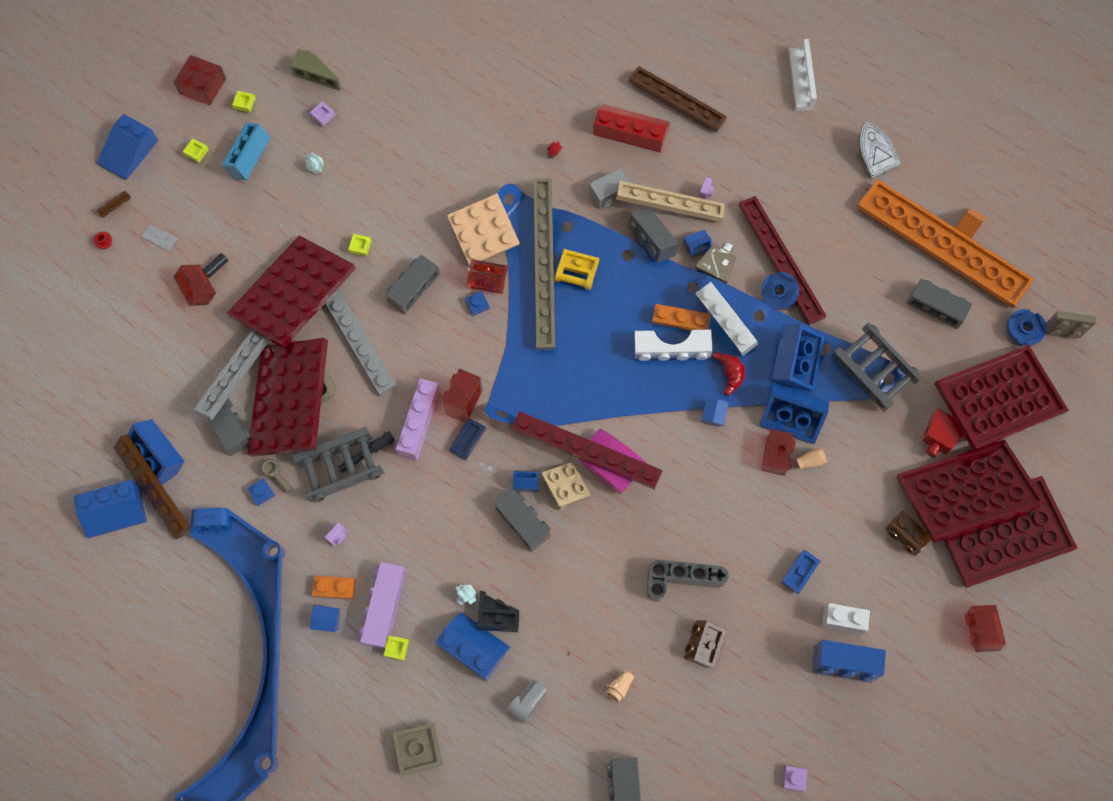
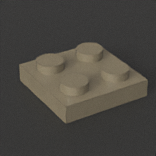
[1045,311,1096,339]
[392,723,443,776]

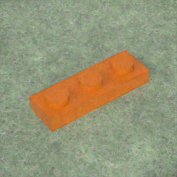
[652,304,711,331]

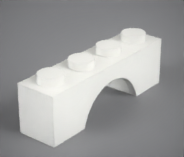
[696,282,758,356]
[634,330,712,361]

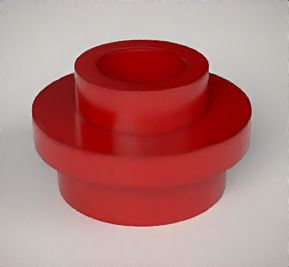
[547,141,563,158]
[93,231,112,249]

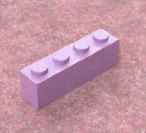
[396,379,440,461]
[358,562,406,649]

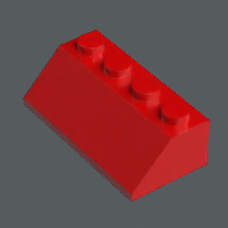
[593,104,670,153]

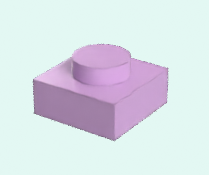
[310,101,336,126]
[699,177,714,199]
[325,522,347,546]
[783,766,808,792]

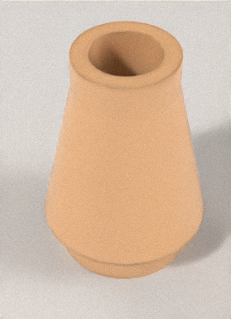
[796,448,827,469]
[606,670,634,703]

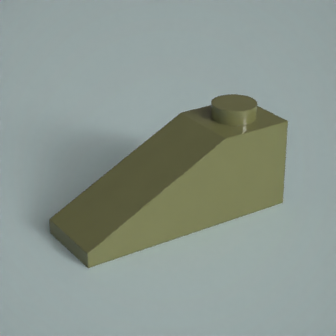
[290,49,342,91]

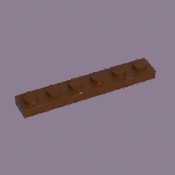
[629,66,727,133]
[113,434,190,540]

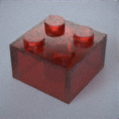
[173,55,226,106]
[442,368,483,423]

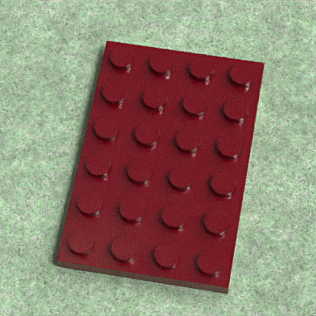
[227,235,356,349]
[247,337,328,457]
[934,345,1069,451]
[896,439,1046,543]
[944,476,1078,588]

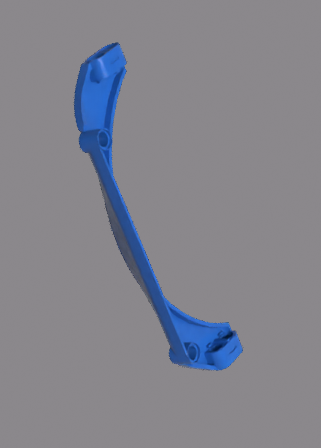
[175,508,285,801]

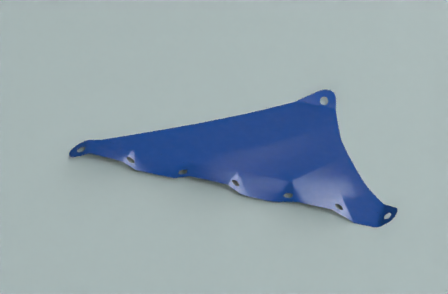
[485,183,904,426]

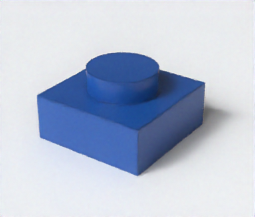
[465,291,490,316]
[247,478,275,506]

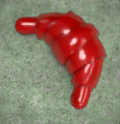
[712,352,746,396]

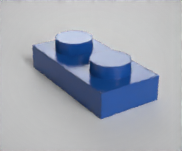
[781,550,821,594]

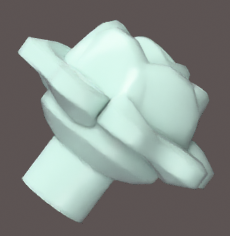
[305,153,324,174]
[455,584,477,605]

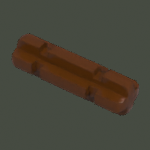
[97,191,131,218]

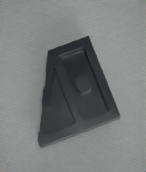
[477,591,520,633]

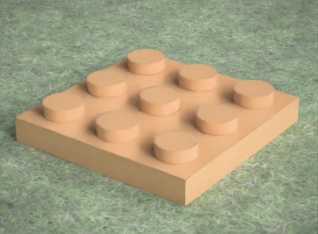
[447,193,520,266]

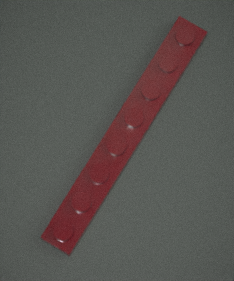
[739,196,827,326]
[511,411,663,490]

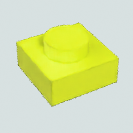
[232,91,256,113]
[183,138,209,163]
[348,234,372,257]
[384,636,409,661]

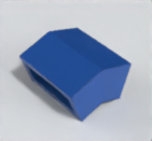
[683,230,712,256]
[702,397,729,427]
[513,471,538,492]
[310,605,341,632]

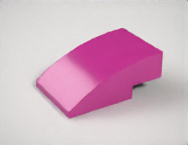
[575,428,648,495]

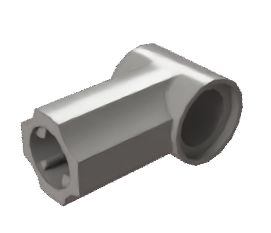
[507,679,547,724]

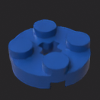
[761,272,800,310]
[1006,309,1047,347]

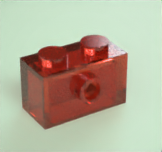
[467,259,508,294]
[173,264,216,306]
[761,429,796,476]
[965,605,1006,652]

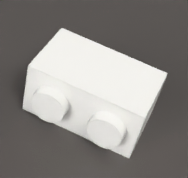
[822,603,870,634]

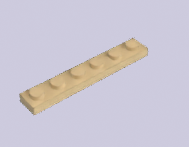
[616,181,724,222]

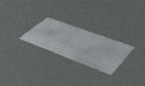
[141,224,178,251]

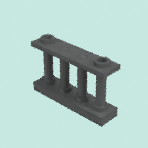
[831,322,922,412]
[293,426,385,502]

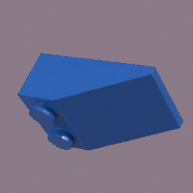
[97,114,158,180]

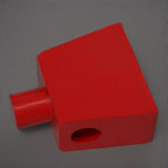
[922,408,964,458]

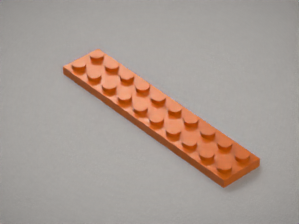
[857,179,1034,309]

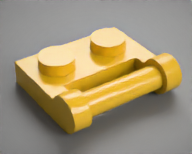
[555,249,599,290]

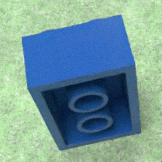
[812,640,886,683]

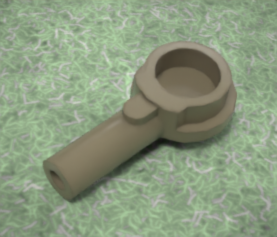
[261,459,292,493]

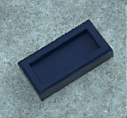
[449,418,486,460]

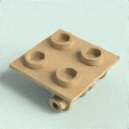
[541,462,591,510]

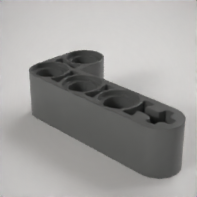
[647,560,729,601]

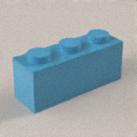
[222,123,270,180]

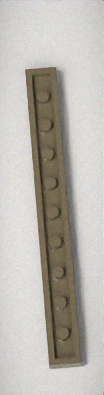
[533,178,555,350]

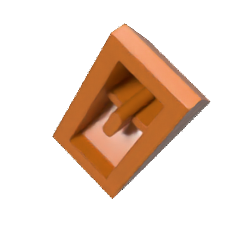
[956,208,986,238]

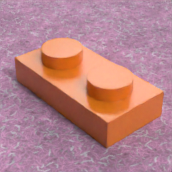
[312,576,356,600]

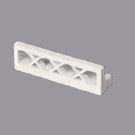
[788,39,817,111]

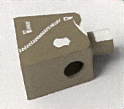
[695,243,736,284]

